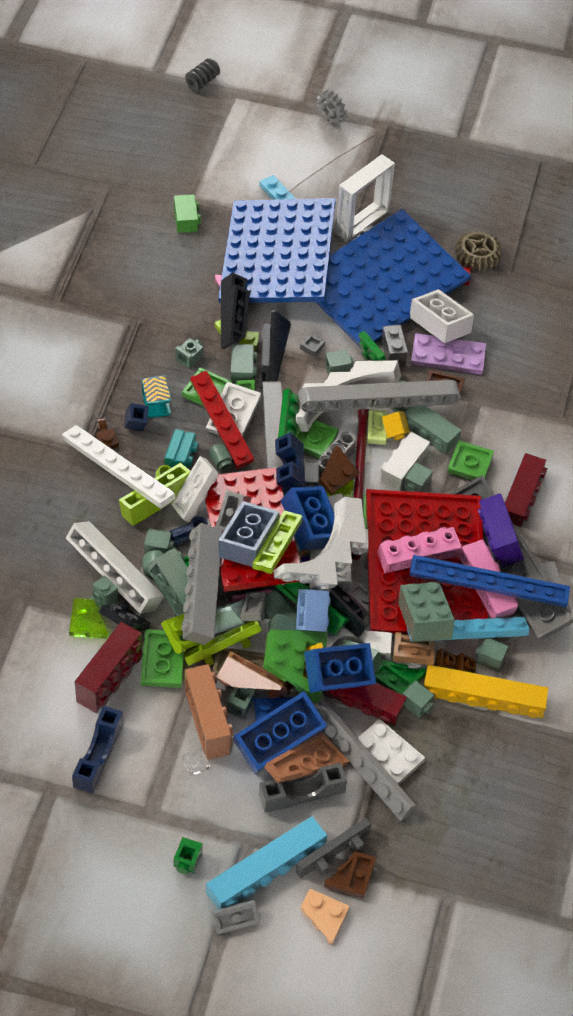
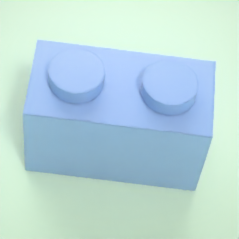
[296,589,330,632]

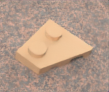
[301,889,350,945]

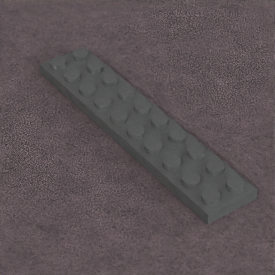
[449,475,573,641]

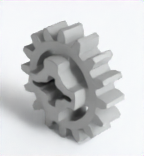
[316,89,347,125]

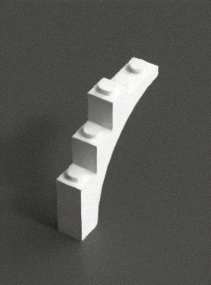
[296,360,401,432]
[274,497,366,591]

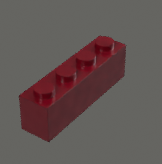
[505,453,548,527]
[322,683,407,726]

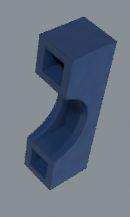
[72,706,124,794]

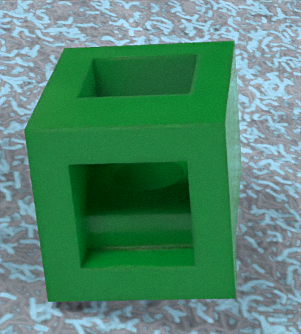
[173,837,203,874]

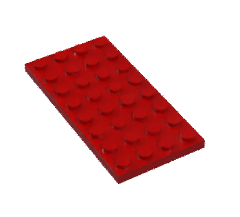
[205,467,300,592]

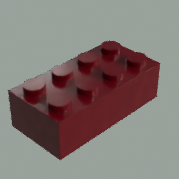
[74,622,143,713]

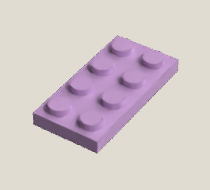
[411,333,486,375]

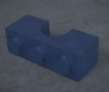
[275,432,305,492]

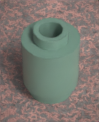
[209,444,234,472]

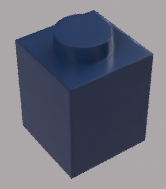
[124,403,149,431]

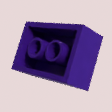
[478,493,524,567]

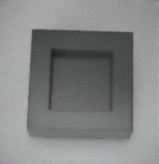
[300,333,325,357]

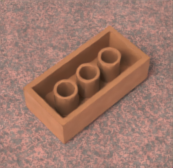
[185,664,233,760]

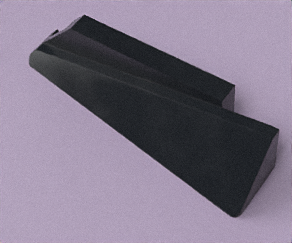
[221,272,250,349]
[261,310,291,389]
[305,560,368,637]

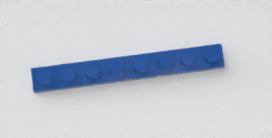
[409,555,570,607]

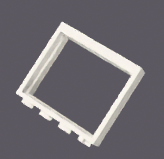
[335,154,395,243]

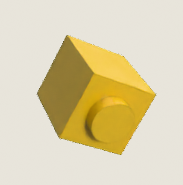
[382,411,410,441]

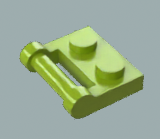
[161,614,199,654]

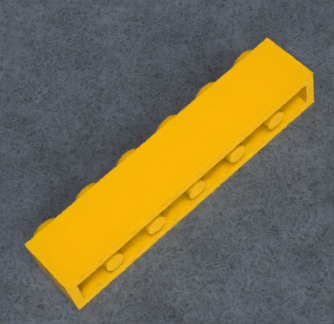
[424,665,548,719]

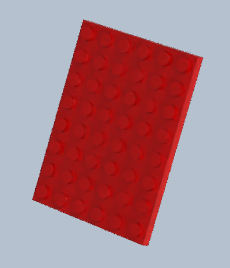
[366,489,488,639]

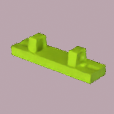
[253,511,302,574]
[184,621,262,666]

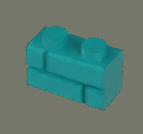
[164,429,199,468]

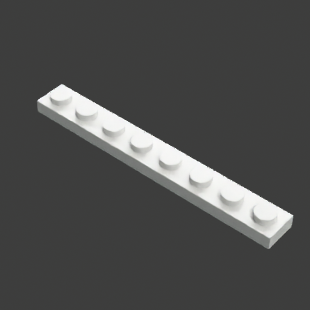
[62,425,176,509]

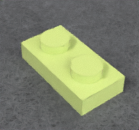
[367,410,388,445]

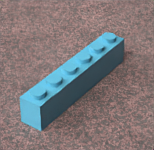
[206,816,327,909]

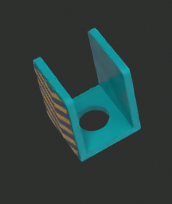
[142,375,171,418]

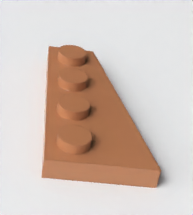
[264,732,350,783]

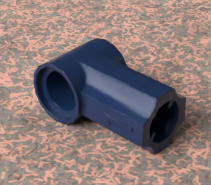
[169,516,208,547]

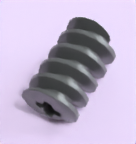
[185,58,220,92]

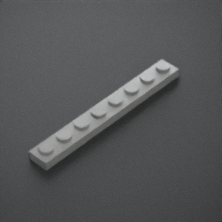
[307,695,416,821]

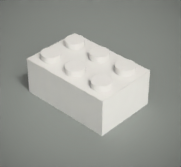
[410,289,474,343]

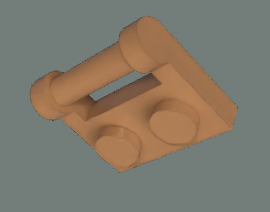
[393,632,436,665]

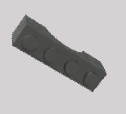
[259,762,347,813]

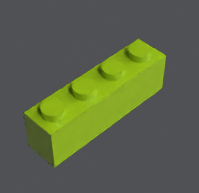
[119,463,191,526]

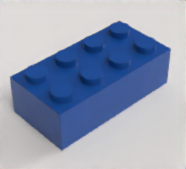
[233,691,327,775]

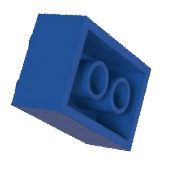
[280,486,335,551]
[304,643,376,693]

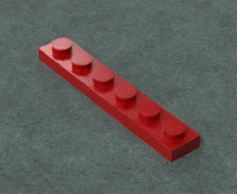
[190,370,254,469]

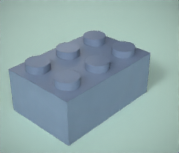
[218,501,279,567]

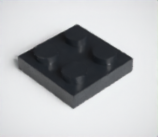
[99,602,151,631]

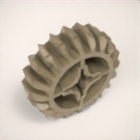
[455,230,502,272]

